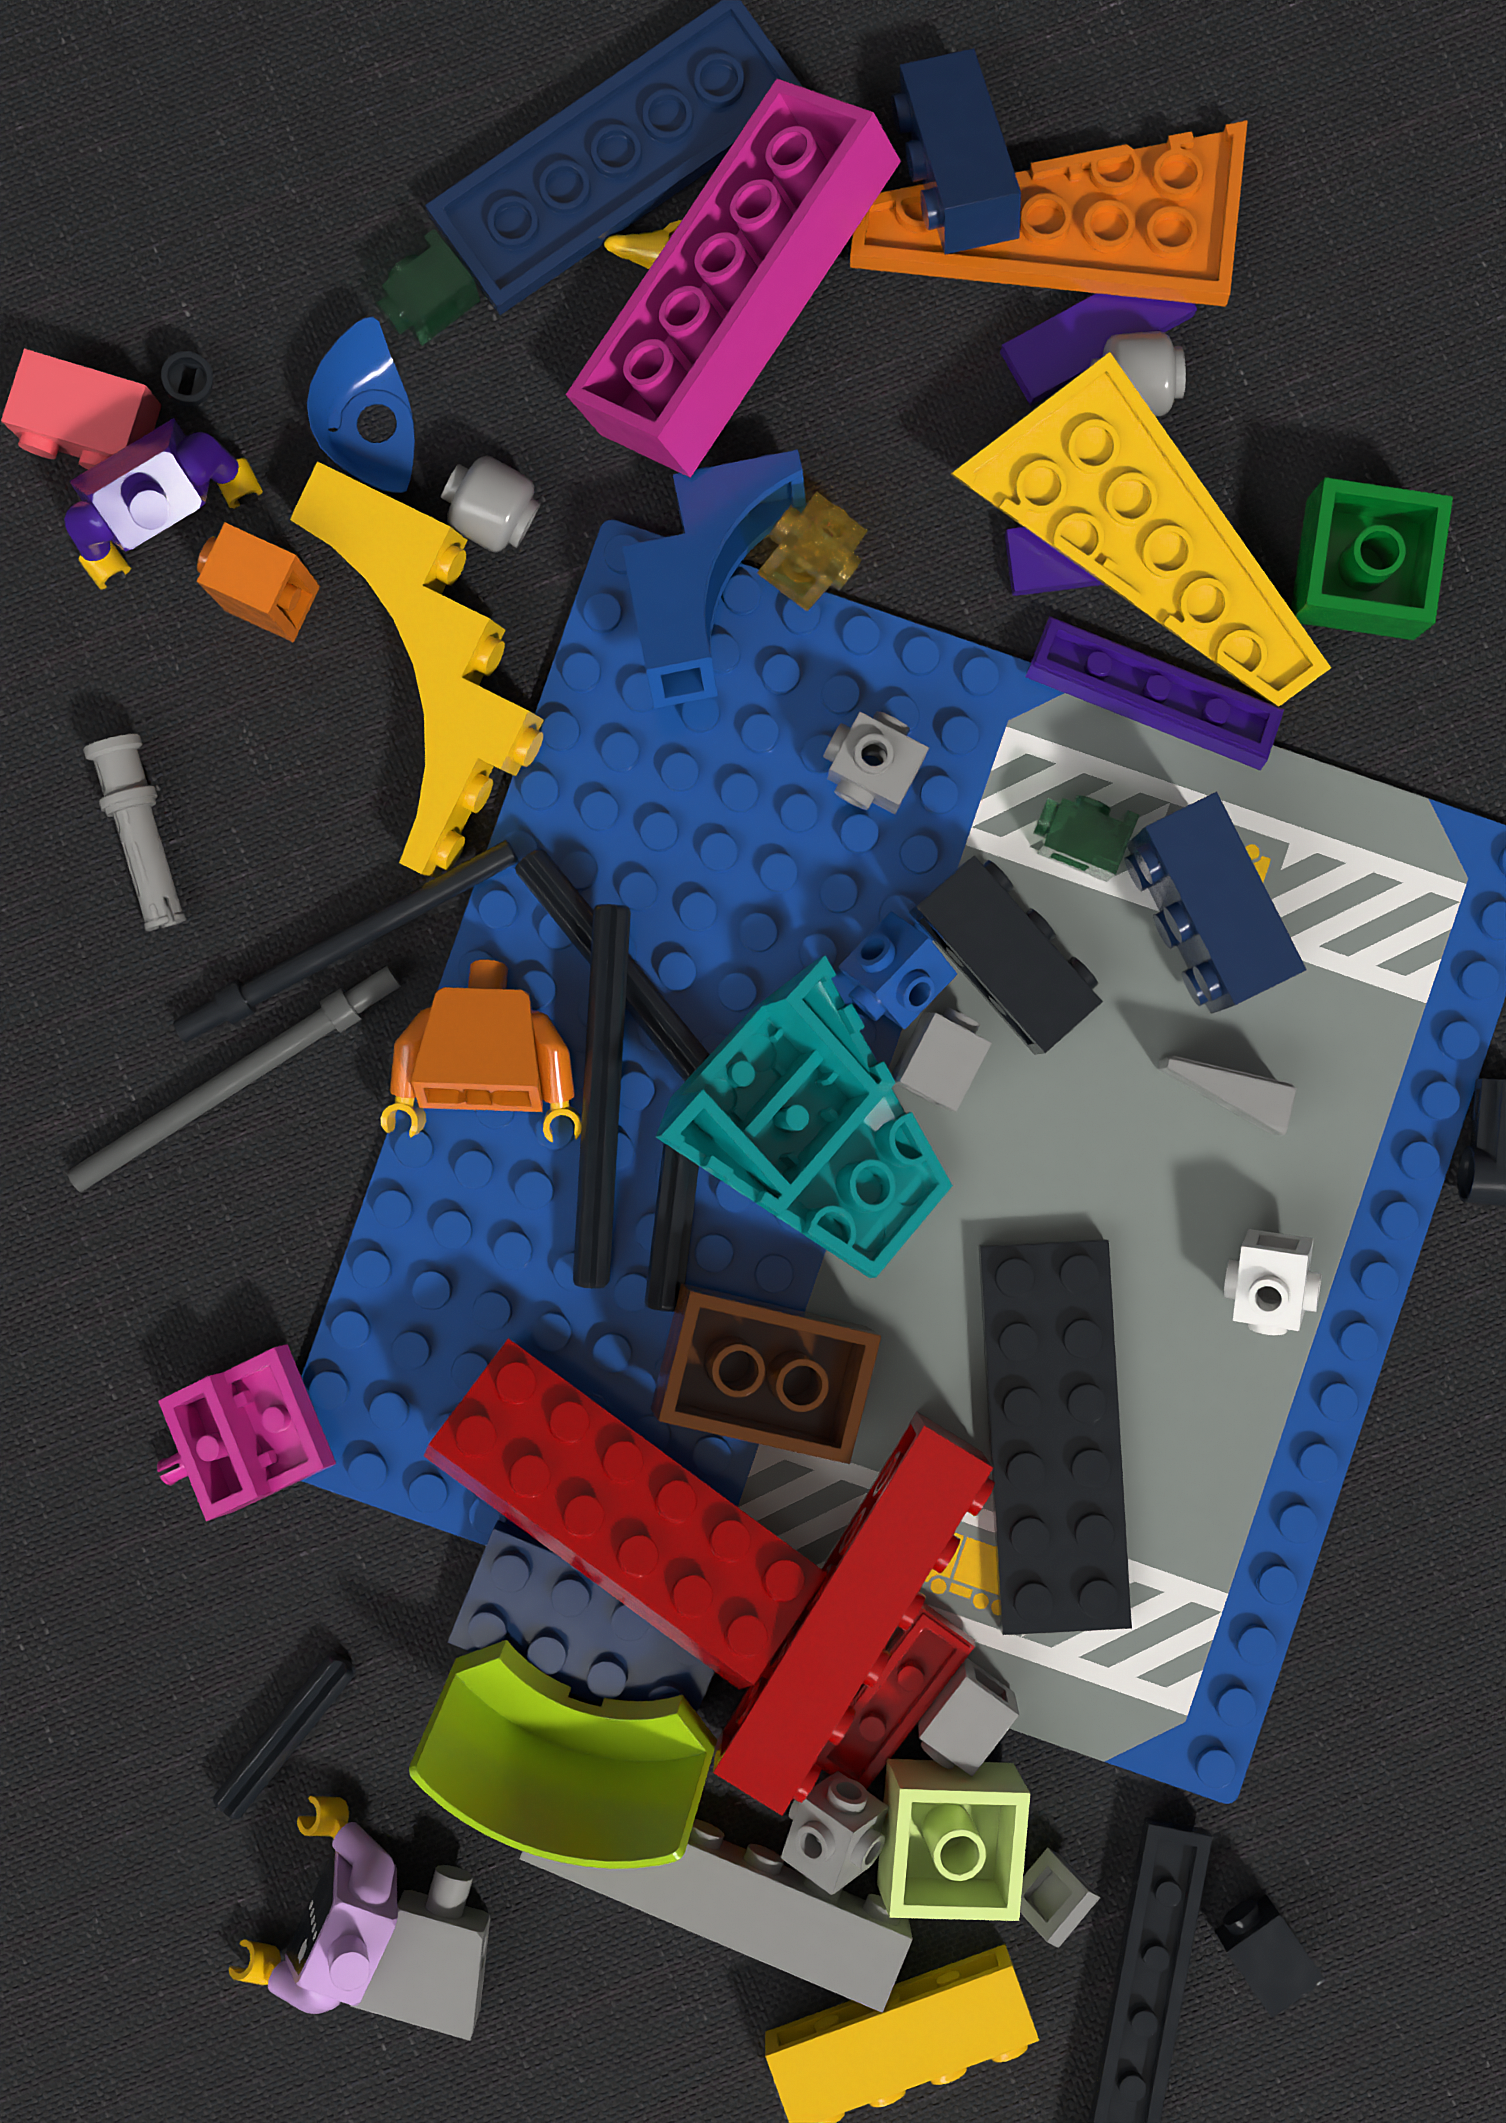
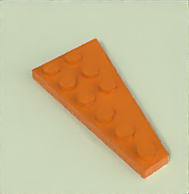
[850,120,1248,307]

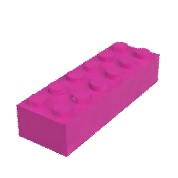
[566,79,901,478]

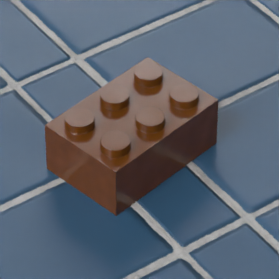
[651,1283,881,1464]

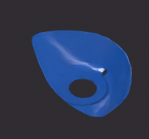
[307,317,415,493]

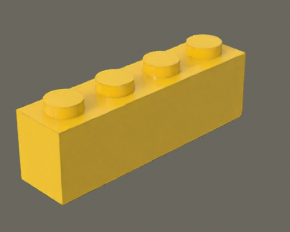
[765,1944,1039,2123]

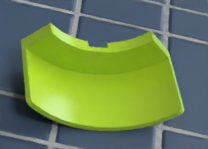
[409,1640,717,1869]

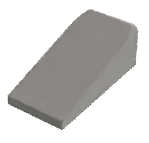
[1158,1056,1297,1135]

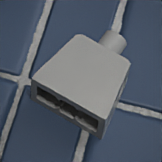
[351,1865,490,2041]

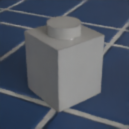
[891,1007,992,1112]
[918,1658,1019,1776]

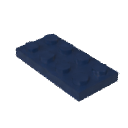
[447,1520,715,1713]

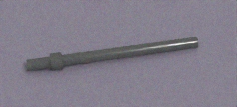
[67,965,401,1192]

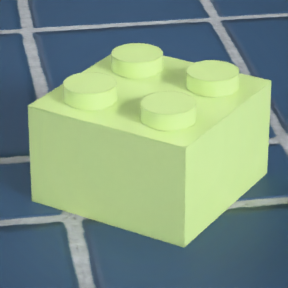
[877,1759,1030,1921]

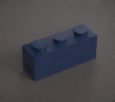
[891,48,1021,254]

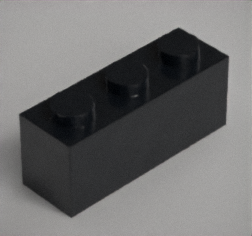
[909,855,1103,1055]

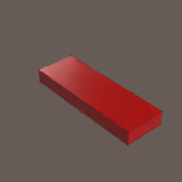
[816,1603,975,1790]

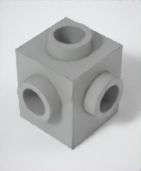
[823,711,929,814]
[781,1771,889,1895]

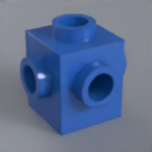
[838,911,957,1030]

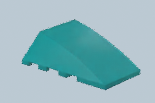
[655,955,953,1278]

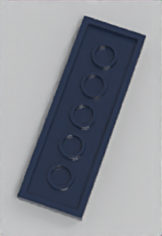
[425,0,802,315]

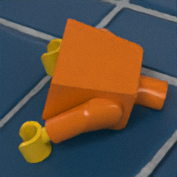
[380,959,581,1142]

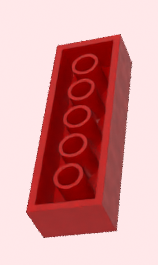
[424,1338,828,1689]
[713,1412,995,1816]

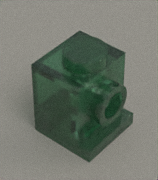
[376,229,480,346]
[1033,795,1140,882]

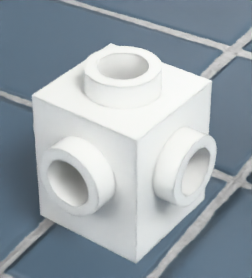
[1224,1229,1322,1335]

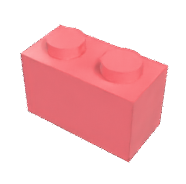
[1,348,162,470]

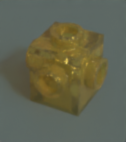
[757,492,867,611]

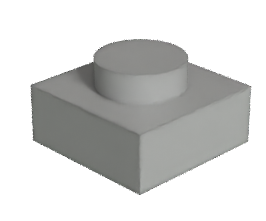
[1020,1847,1100,1948]

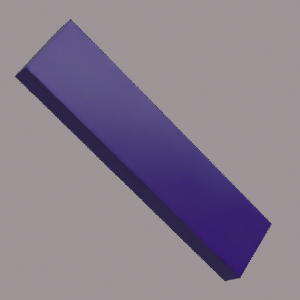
[1025,616,1284,771]

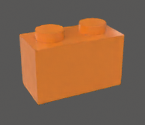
[197,522,320,642]

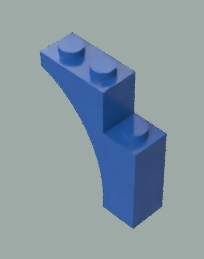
[622,450,807,709]

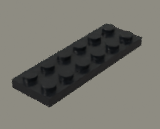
[978,1239,1132,1635]

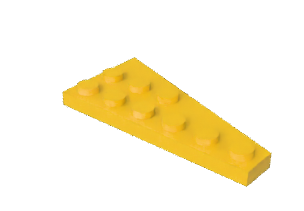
[950,352,1331,706]

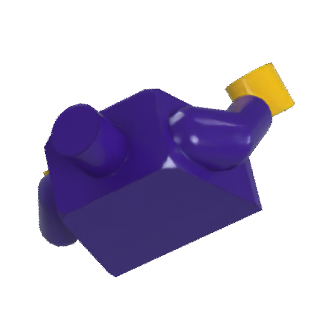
[64,418,263,590]

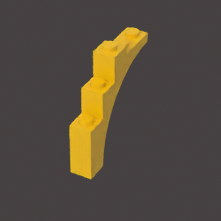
[290,461,544,878]

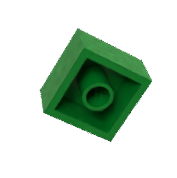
[1291,477,1453,640]

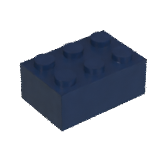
[1124,791,1307,1014]

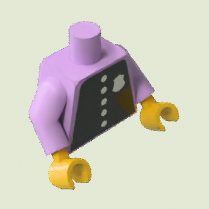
[229,1796,398,2014]

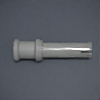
[83,734,186,931]

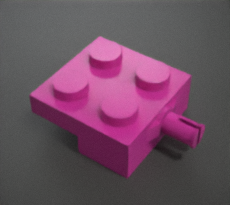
[157,1344,336,1521]

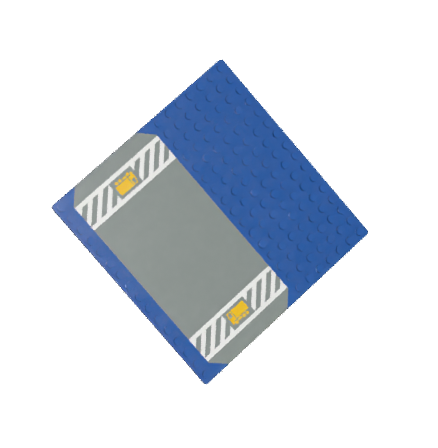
[301,520,1506,1804]

